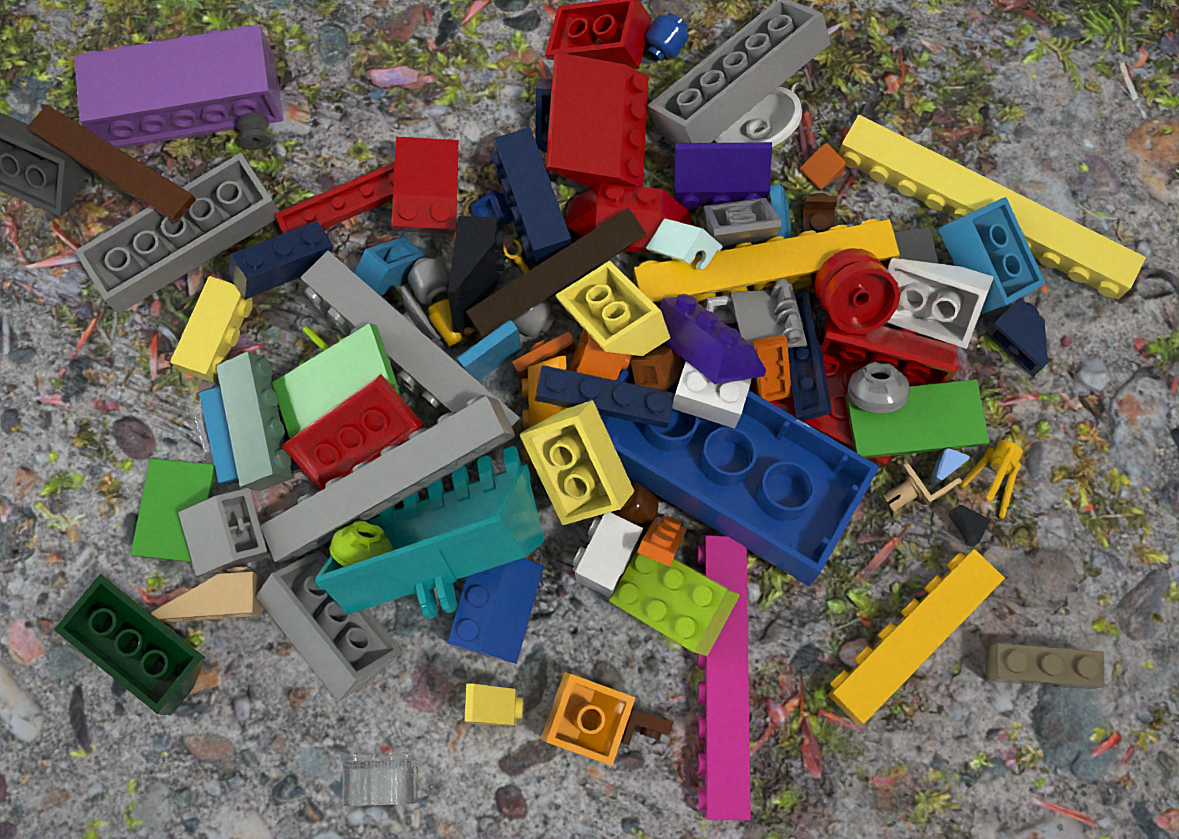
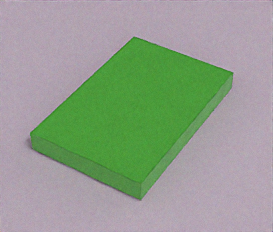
[130,458,216,563]

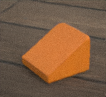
[799,143,846,191]

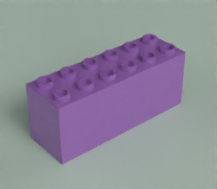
[74,25,284,149]

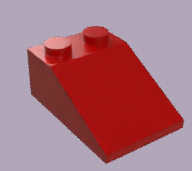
[545,0,651,69]
[392,136,459,234]

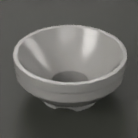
[848,362,910,413]

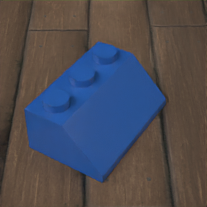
[448,558,544,664]

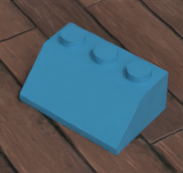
[938,197,1046,314]

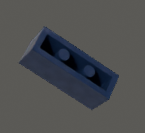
[229,221,333,300]

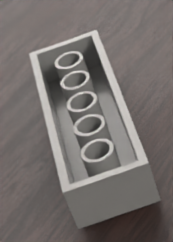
[647,0,831,143]
[74,153,279,314]

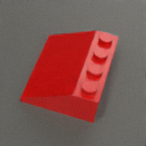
[546,52,649,188]

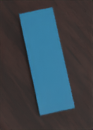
[199,387,239,485]

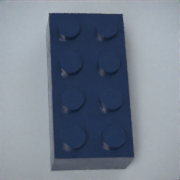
[491,127,571,267]

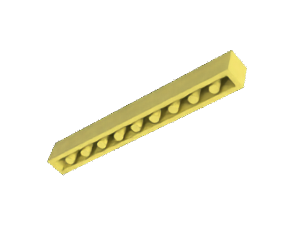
[838,115,1146,300]

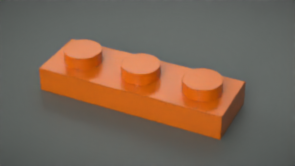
[637,515,687,567]

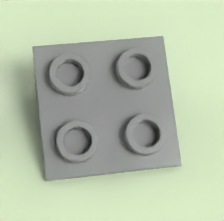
[730,279,807,348]

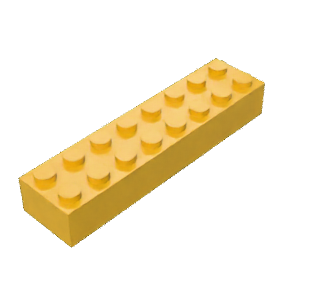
[633,219,900,309]

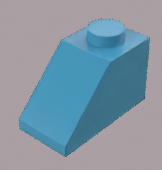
[354,236,426,296]

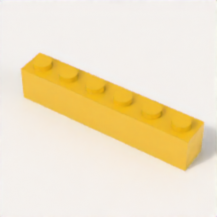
[827,549,1005,725]

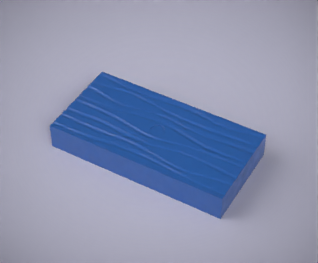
[599,355,879,587]

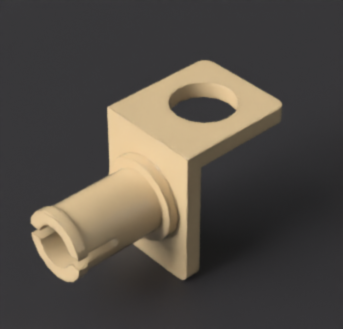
[881,462,962,513]

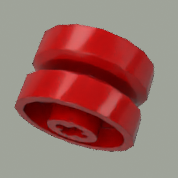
[814,248,900,334]

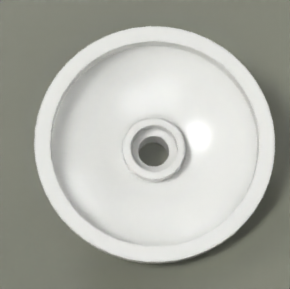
[713,87,802,148]

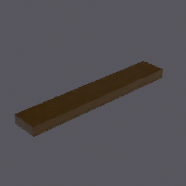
[466,208,646,339]

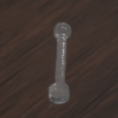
[188,403,214,465]

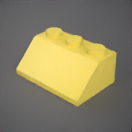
[555,261,670,356]
[519,400,634,525]

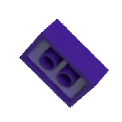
[673,142,772,209]
[660,294,766,384]

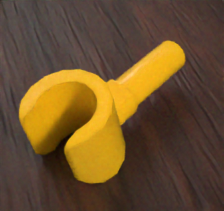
[503,238,530,275]

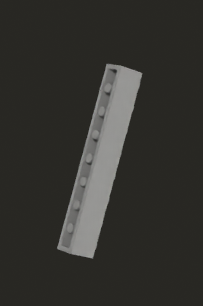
[260,395,516,563]

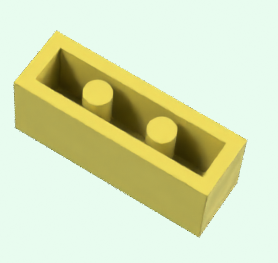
[170,276,253,383]

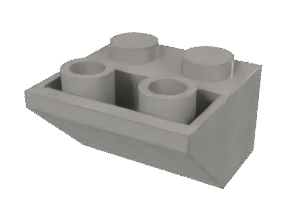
[178,488,267,577]

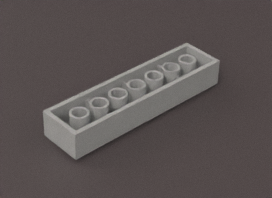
[300,251,523,463]

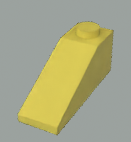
[465,684,524,726]

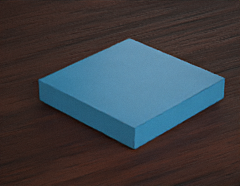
[457,320,522,381]

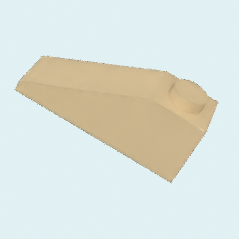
[150,567,261,623]

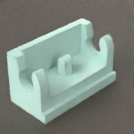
[646,218,723,270]

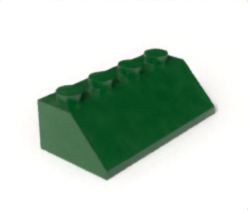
[53,574,206,716]

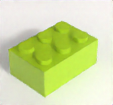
[609,543,740,656]

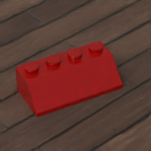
[820,316,959,385]

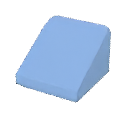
[929,448,970,487]

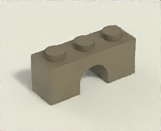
[986,643,1105,690]

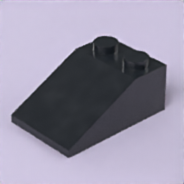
[448,216,506,333]

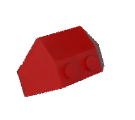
[566,183,692,253]

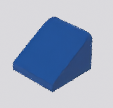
[469,190,514,227]

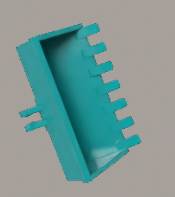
[315,446,545,619]

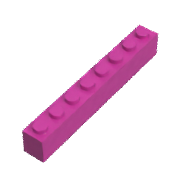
[697,536,751,821]

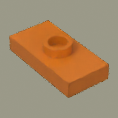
[512,331,575,381]
[752,334,792,402]

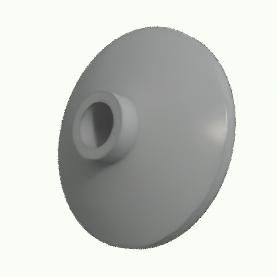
[400,285,441,340]

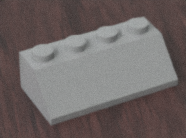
[255,550,403,702]

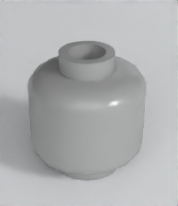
[408,258,450,306]
[513,300,555,337]

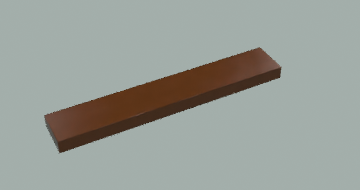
[26,105,196,223]

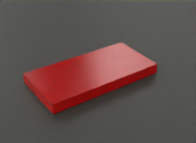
[282,374,424,491]

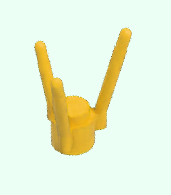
[959,440,1023,519]

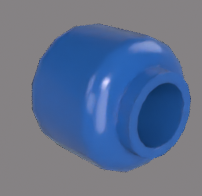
[644,13,689,61]

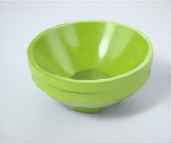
[330,521,393,567]

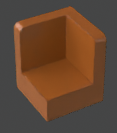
[630,343,683,391]

